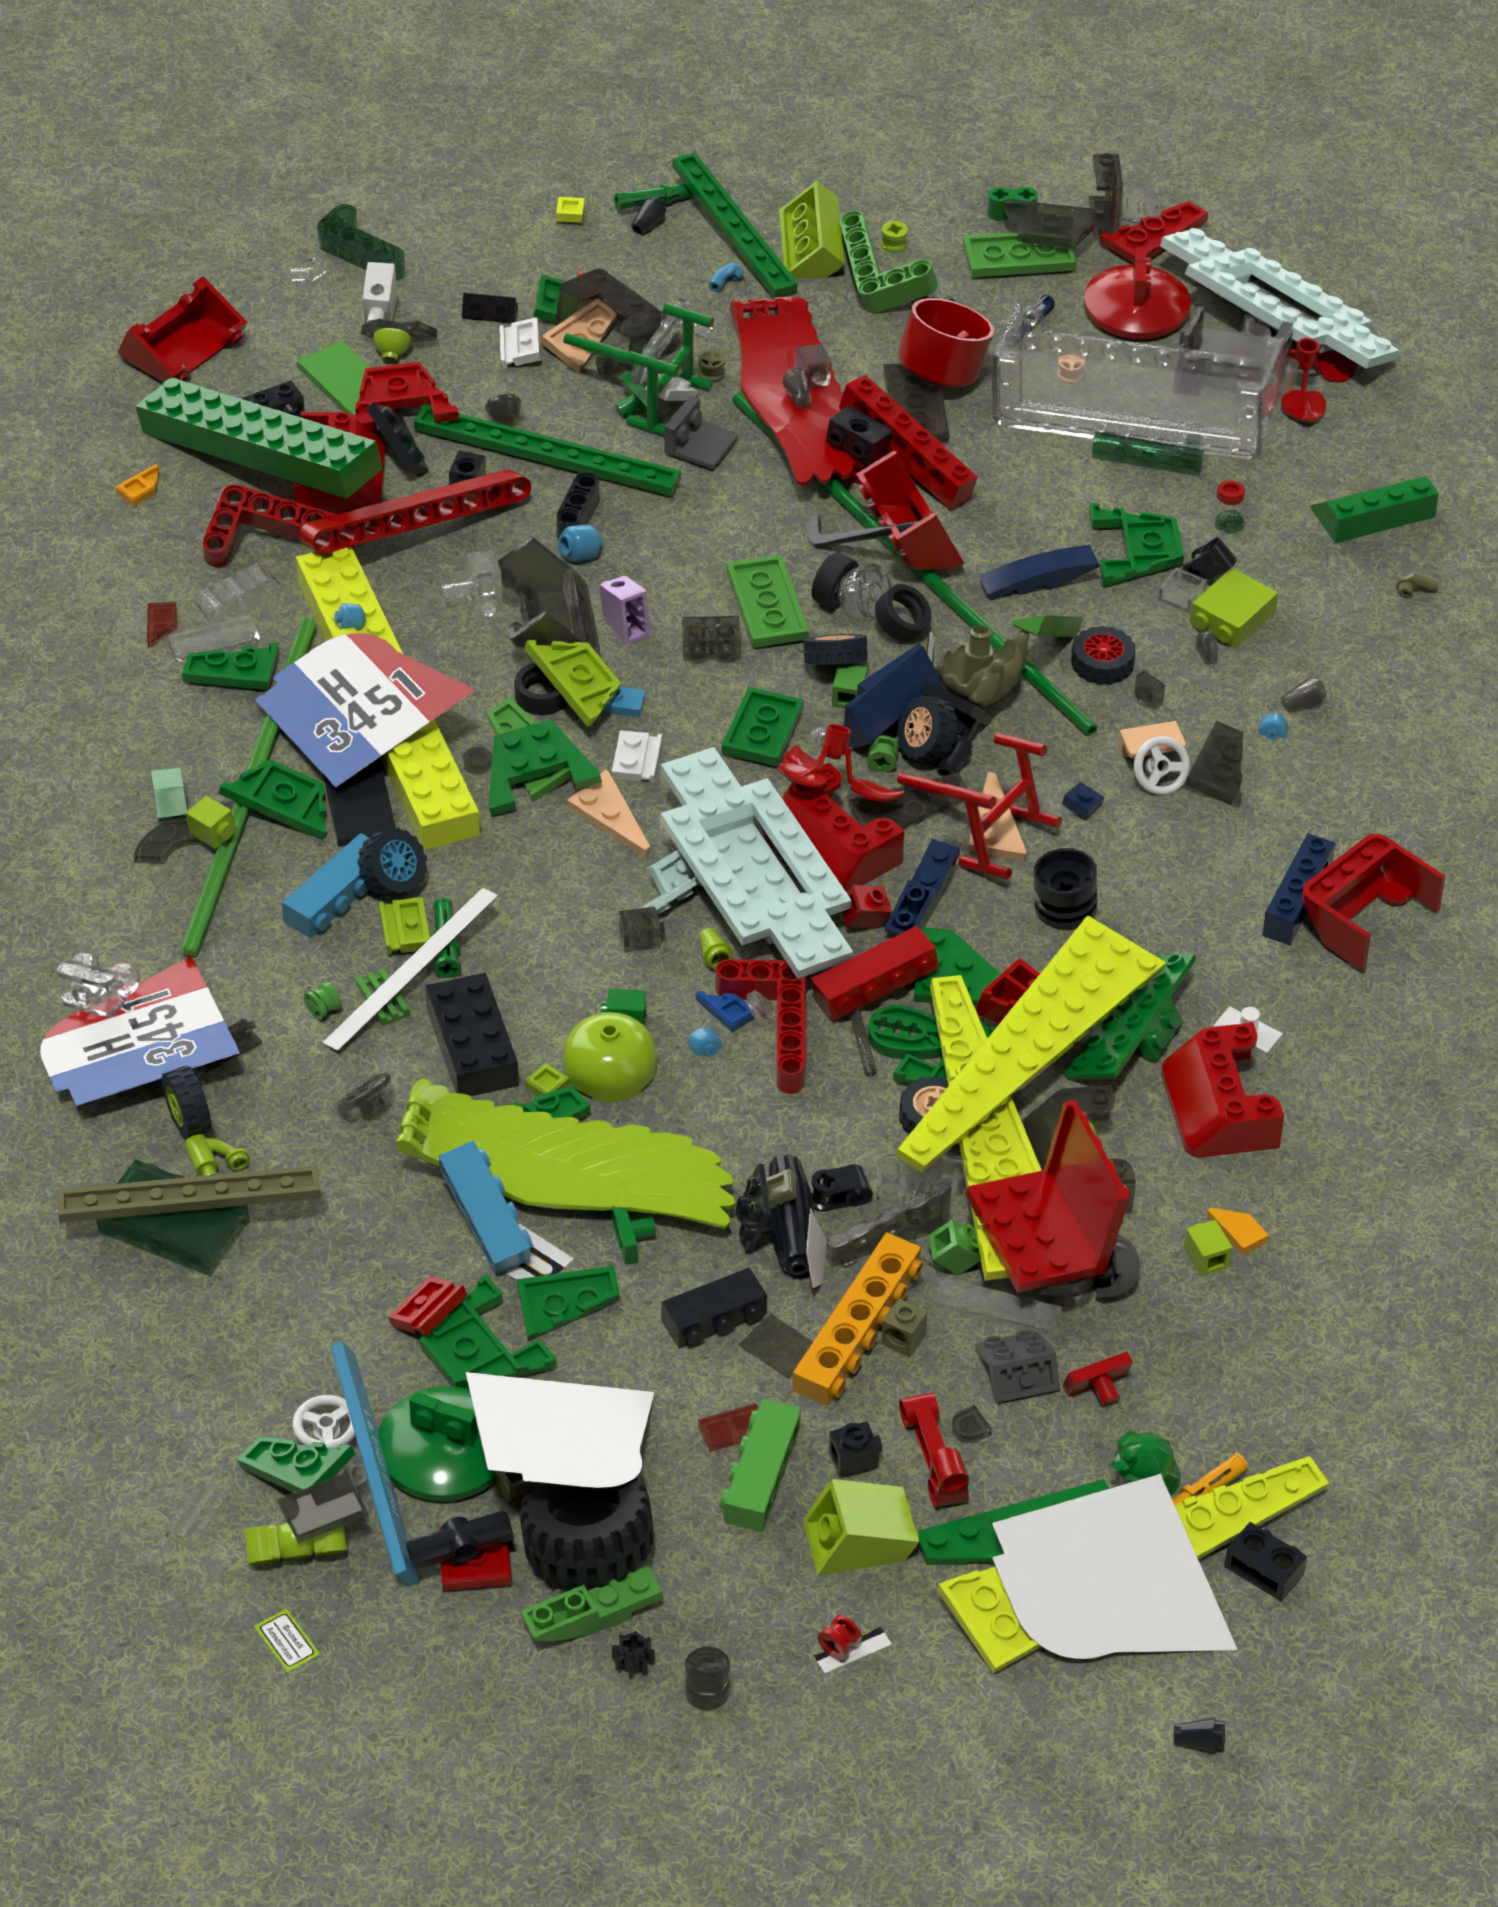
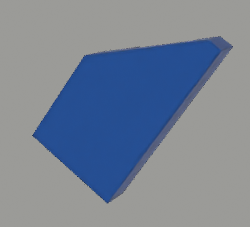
[695,991,756,1033]

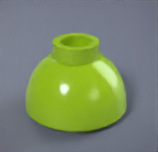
[374,328,411,362]

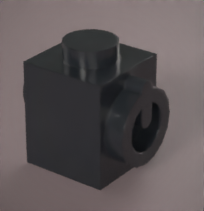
[828,1421,882,1477]

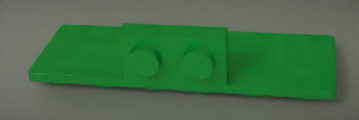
[1064,953,1196,1080]

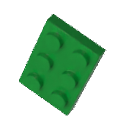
[721,687,804,767]

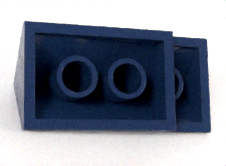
[844,643,942,748]

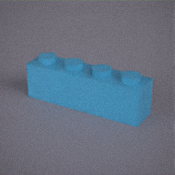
[282,833,369,939]
[439,1140,533,1275]

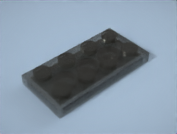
[883,364,949,442]

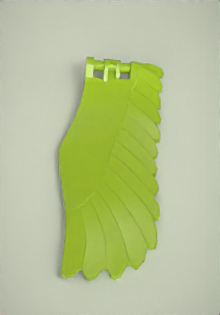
[395,1079,736,1229]

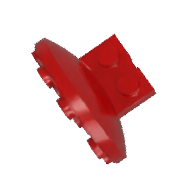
[1084,247,1191,340]

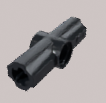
[406,1510,514,1570]

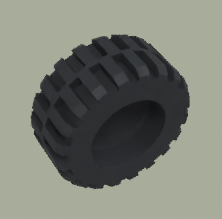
[520,1477,654,1587]

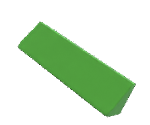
[1012,615,1083,637]

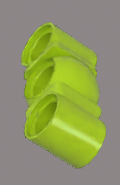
[244,1518,347,1565]

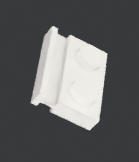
[500,317,542,368]
[612,730,662,783]

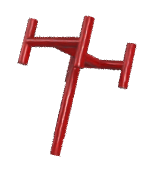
[897,733,1062,880]

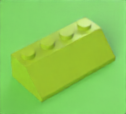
[779,181,845,279]

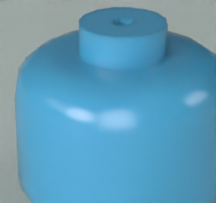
[334,603,365,631]
[1258,713,1288,740]
[688,1027,722,1057]

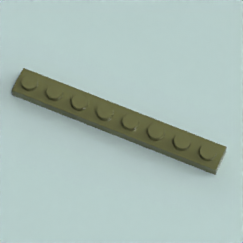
[57,1165,321,1223]

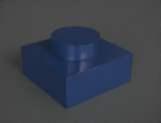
[1062,782,1104,819]

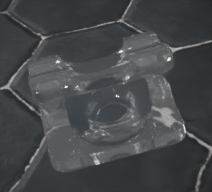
[57,950,140,1017]

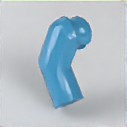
[709,262,744,292]

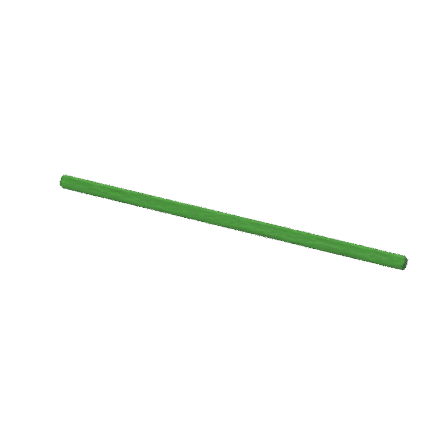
[181,618,317,958]

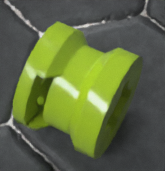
[881,221,908,253]

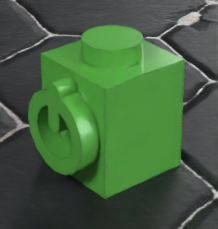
[928,1219,981,1275]

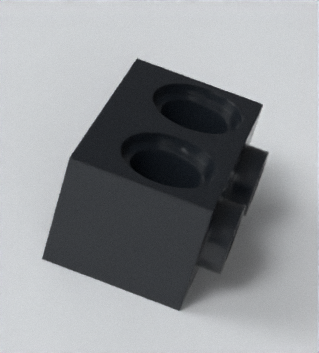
[242,380,305,417]
[1224,1522,1307,1602]

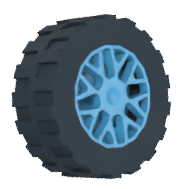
[357,828,427,898]

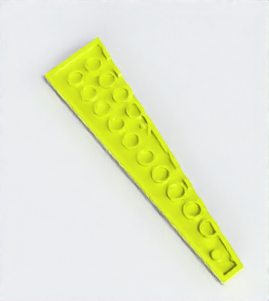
[930,975,1042,1281]
[936,1456,1329,1674]

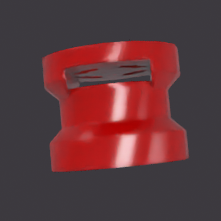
[817,1615,862,1660]

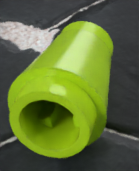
[699,928,733,970]

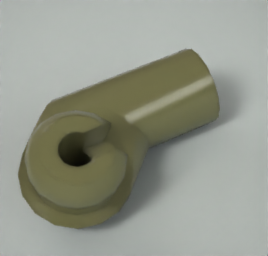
[1396,571,1439,598]

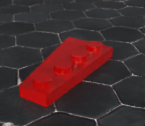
[1099,201,1208,264]

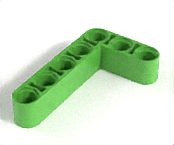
[840,211,938,313]

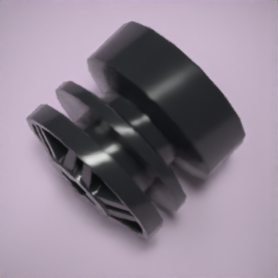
[1034,848,1097,929]

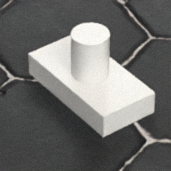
[1213,1006,1283,1059]

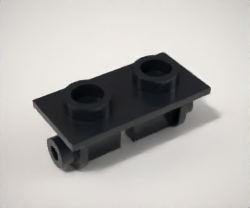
[462,292,518,323]

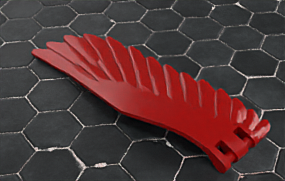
[730,297,864,486]

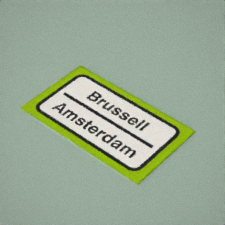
[254,1608,320,1672]

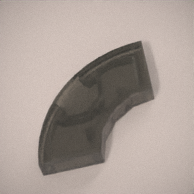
[361,318,438,343]
[134,817,200,864]

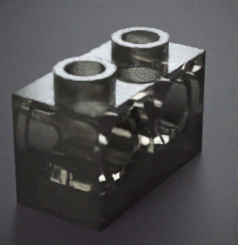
[681,616,741,661]

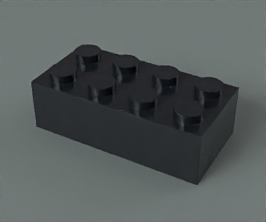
[425,972,519,1096]

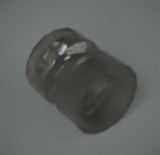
[684,1646,730,1711]

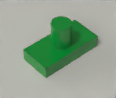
[615,371,662,422]
[610,1205,656,1265]

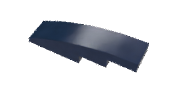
[979,545,1100,601]

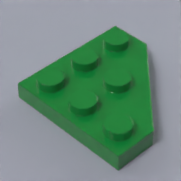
[914,927,1001,1007]

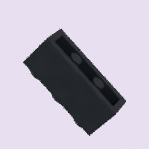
[661,1267,767,1349]

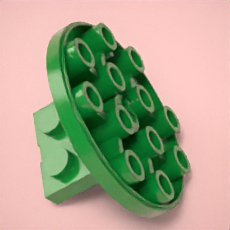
[378,1386,496,1502]

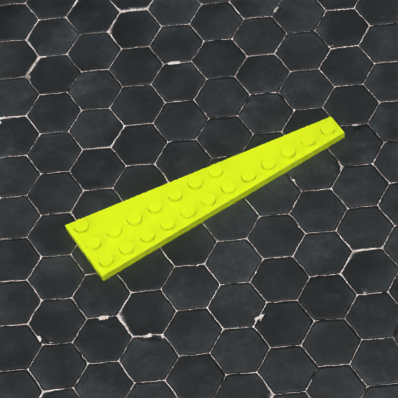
[895,915,1166,1173]

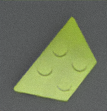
[524,640,621,727]

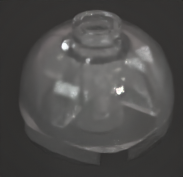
[839,564,892,622]

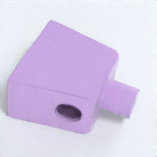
[599,576,650,644]

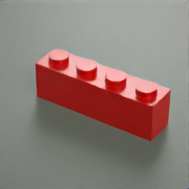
[811,926,939,1021]

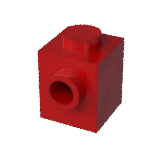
[842,885,892,929]

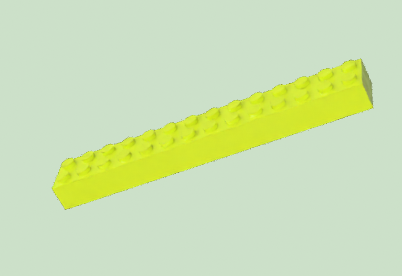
[296,547,480,850]

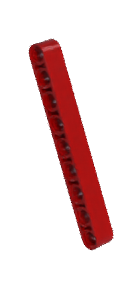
[299,470,532,554]

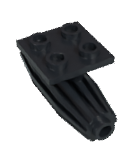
[736,1154,814,1275]

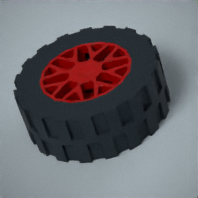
[1071,626,1136,685]

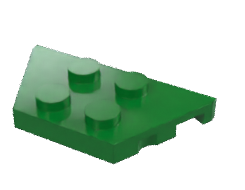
[218,759,326,840]

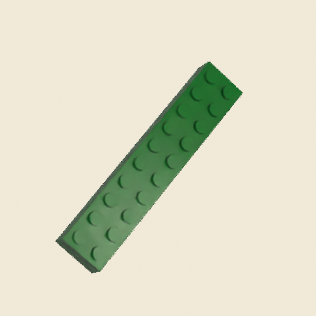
[135,378,383,499]

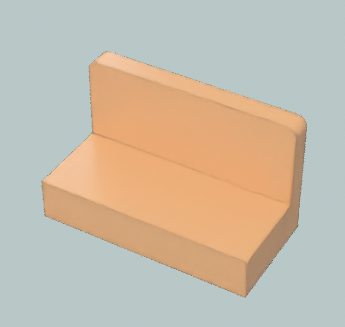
[1118,721,1186,758]

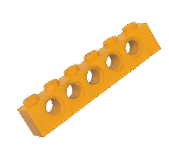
[793,1232,923,1407]

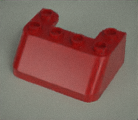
[857,450,965,570]
[764,763,904,893]
[1161,1022,1285,1158]

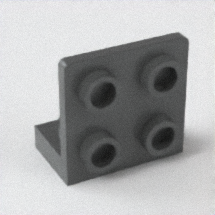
[664,395,738,469]
[975,1330,1060,1403]

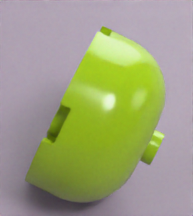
[563,1012,657,1102]

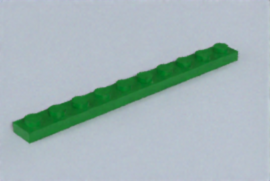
[414,405,681,496]

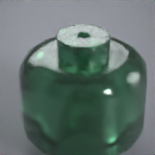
[1215,510,1245,534]

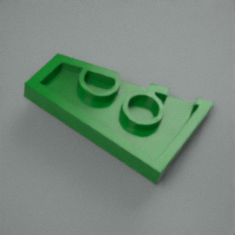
[182,642,279,690]
[517,1265,620,1341]
[237,1436,355,1498]

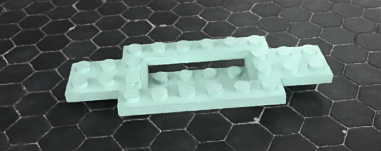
[1160,228,1399,369]
[660,747,853,978]

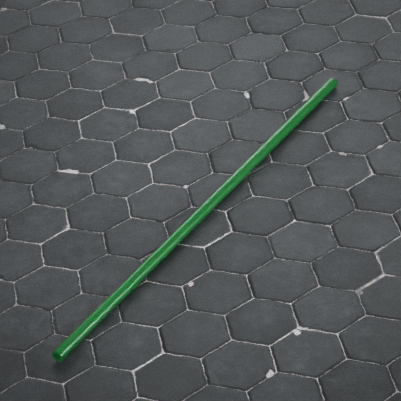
[732,391,1098,736]

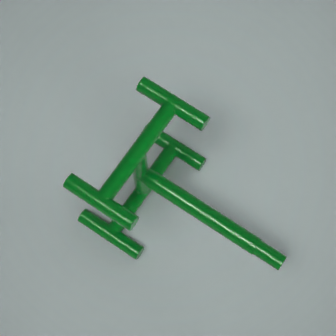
[563,303,714,437]

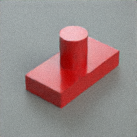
[1062,1351,1133,1407]

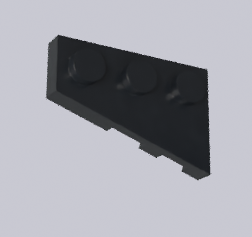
[366,402,428,476]

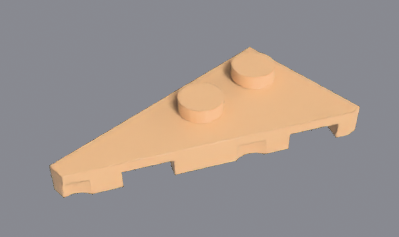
[567,770,650,857]

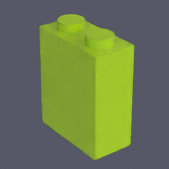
[1190,568,1278,648]

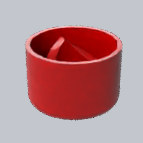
[898,298,994,388]

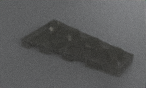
[848,772,968,829]
[826,1179,952,1268]

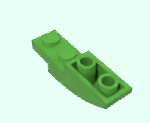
[520,1566,663,1641]

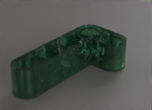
[317,204,405,281]

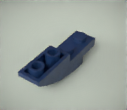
[884,838,960,935]

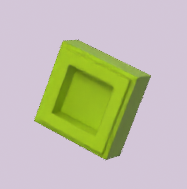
[525,1063,569,1096]

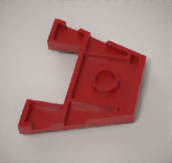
[354,362,459,431]

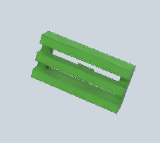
[355,968,410,1026]

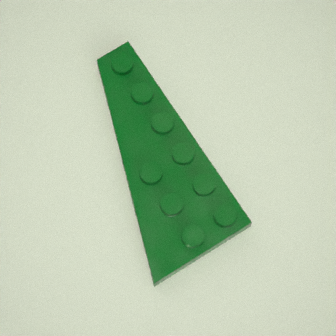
[917,1479,1109,1565]

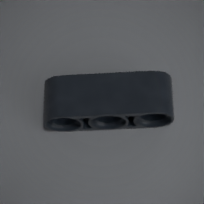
[556,472,599,540]

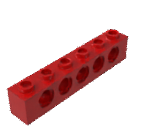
[839,374,978,510]

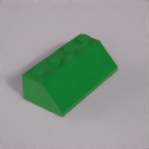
[1310,476,1439,544]

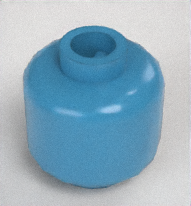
[558,524,602,562]

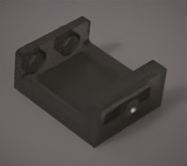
[1088,153,1123,236]

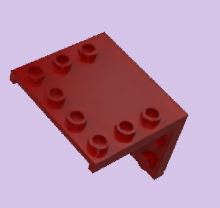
[965,1100,1130,1293]

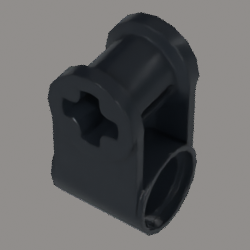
[1182,537,1237,584]
[811,1164,873,1212]

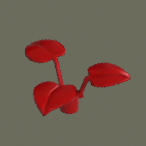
[1232,338,1357,423]
[777,724,905,802]

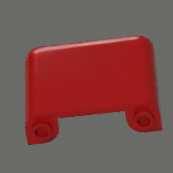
[117,276,248,382]

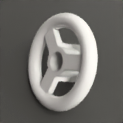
[1134,736,1190,795]
[292,1395,355,1448]

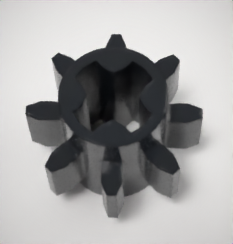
[612,1631,655,1677]

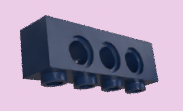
[1262,833,1336,946]

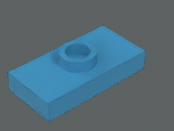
[602,687,646,717]

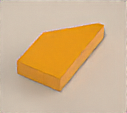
[115,464,159,507]

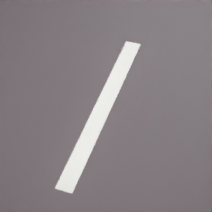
[322,888,498,1050]

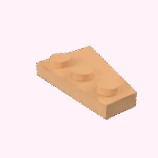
[541,299,617,373]

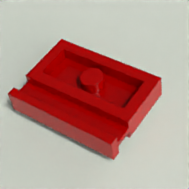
[388,1276,467,1336]

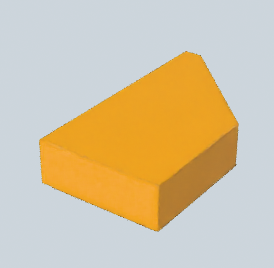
[1206,1208,1269,1256]

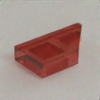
[698,1403,758,1452]

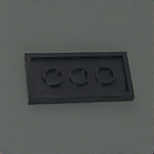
[321,757,396,847]

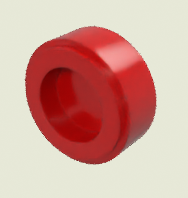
[1216,480,1245,505]

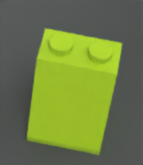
[802,1479,919,1576]

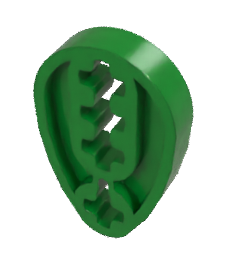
[868,1005,943,1060]

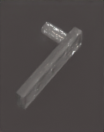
[629,298,714,385]

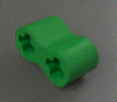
[987,187,1038,221]

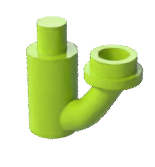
[185,1134,249,1176]

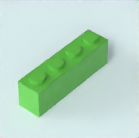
[719,1399,801,1532]

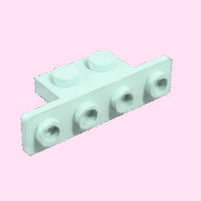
[640,849,741,915]

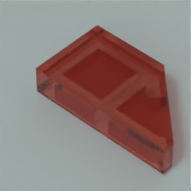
[147,602,177,647]

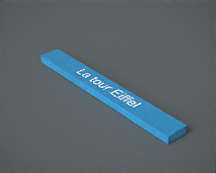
[331,1340,420,1586]

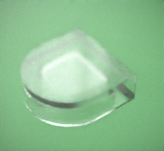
[747,990,776,1027]

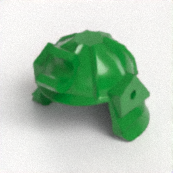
[1110,1430,1181,1497]

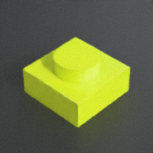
[556,197,585,223]

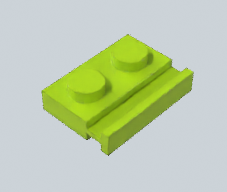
[379,897,430,955]

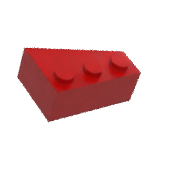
[976,958,1040,1024]

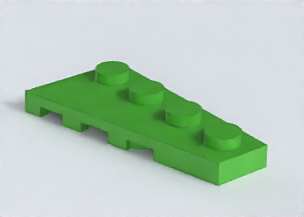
[486,697,572,802]

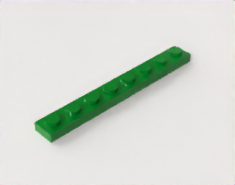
[672,152,798,297]

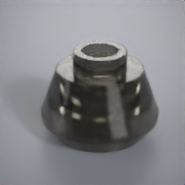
[485,394,522,426]

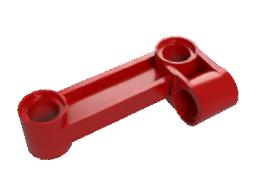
[899,1392,969,1508]

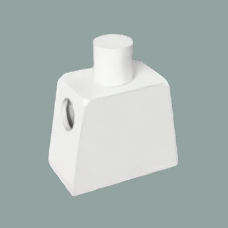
[363,262,397,330]

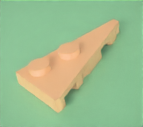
[968,772,1026,861]

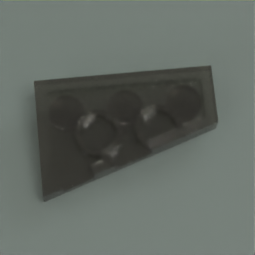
[1184,720,1243,808]

